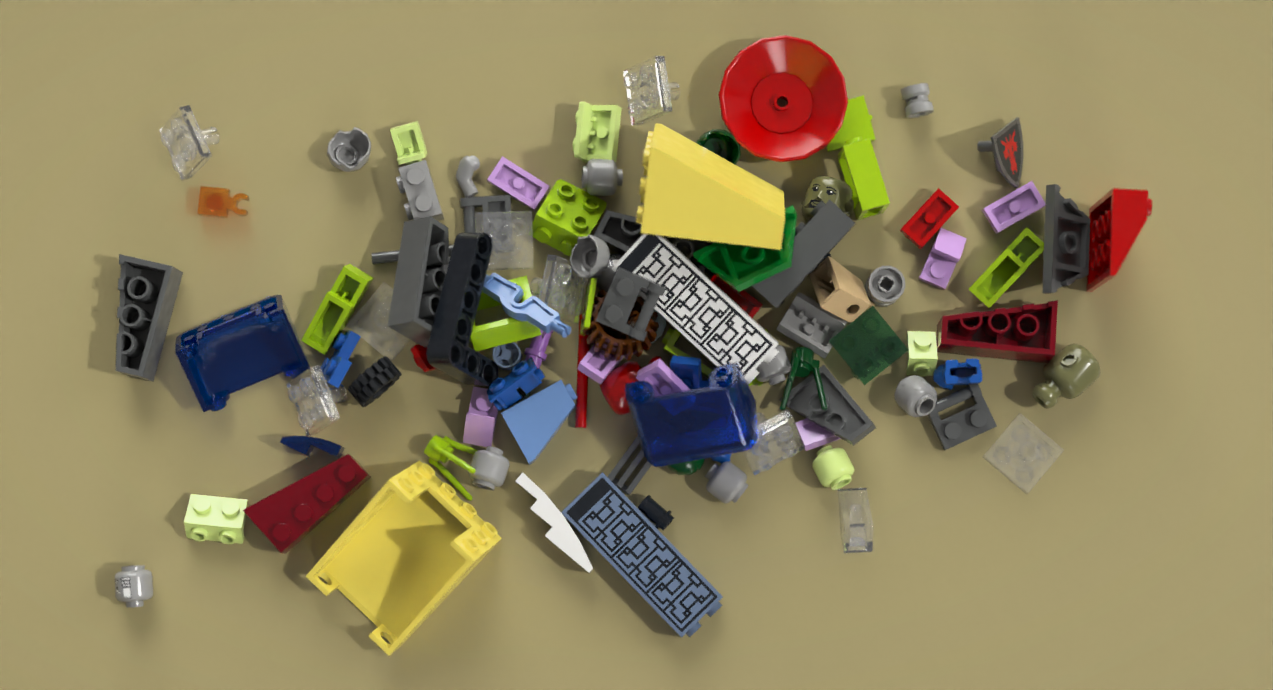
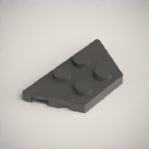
[1042,184,1090,294]

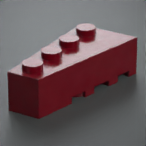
[936,300,1058,363]
[243,454,371,554]

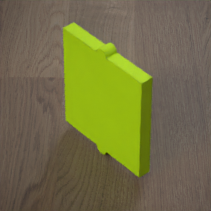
[827,95,876,152]
[579,278,597,336]

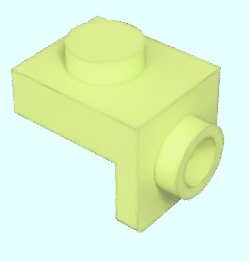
[390,121,428,165]
[906,331,938,377]

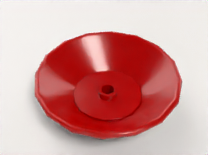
[719,35,848,162]

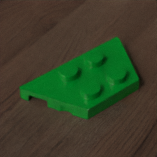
[693,205,797,292]

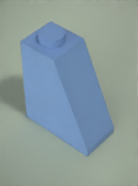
[501,380,577,465]

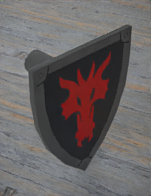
[977,117,1023,188]

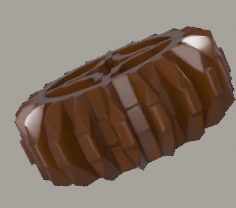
[581,287,659,362]

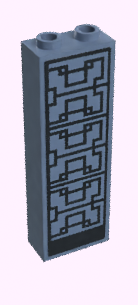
[561,472,723,638]

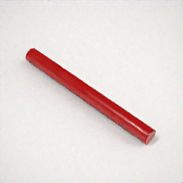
[575,314,590,428]

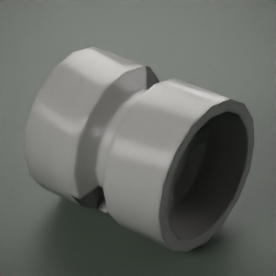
[864,266,905,307]

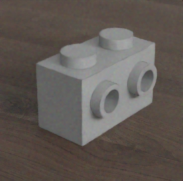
[396,160,444,221]

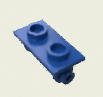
[486,357,545,411]

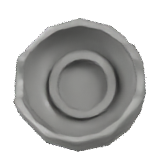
[327,127,371,172]
[570,234,610,278]

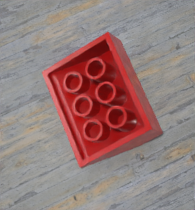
[1086,188,1152,292]

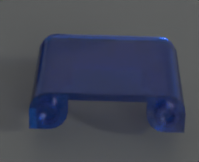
[175,295,310,412]
[625,362,757,467]

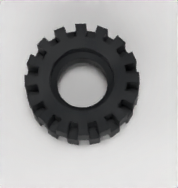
[348,356,402,407]

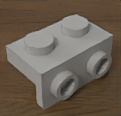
[776,292,847,359]

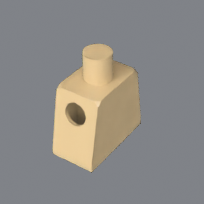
[809,256,875,322]

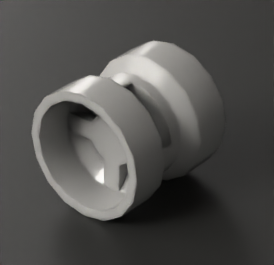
[901,83,934,118]

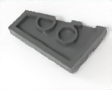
[779,365,876,446]

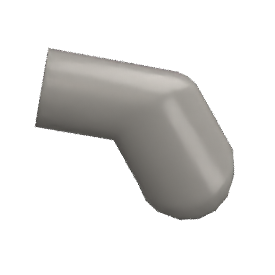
[456,155,480,198]

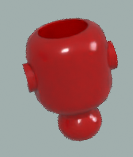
[599,356,665,415]

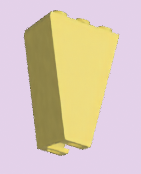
[636,123,785,250]
[306,460,502,656]

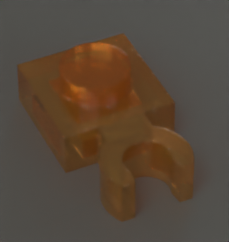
[197,186,250,218]

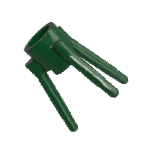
[780,347,827,411]

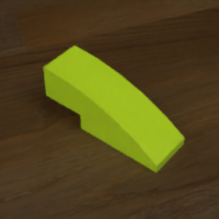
[968,227,1044,308]
[301,264,374,355]

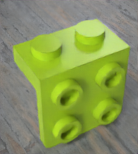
[529,179,607,256]

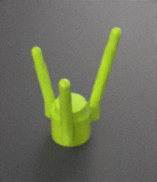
[424,434,478,501]

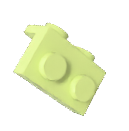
[572,102,622,163]
[184,494,249,544]

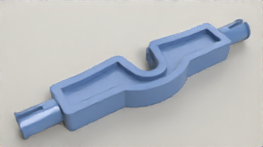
[482,273,571,338]

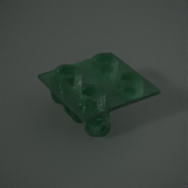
[829,306,909,385]

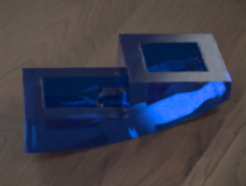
[280,436,345,458]

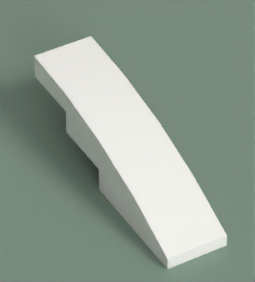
[515,472,593,573]

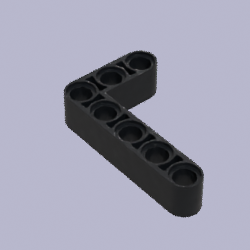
[426,232,499,386]

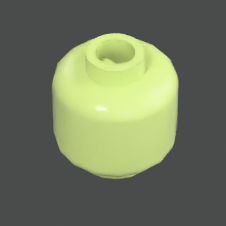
[812,445,855,490]

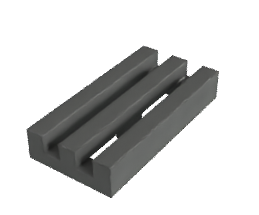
[608,432,663,495]

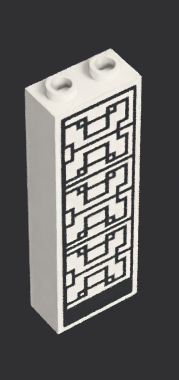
[612,234,779,386]

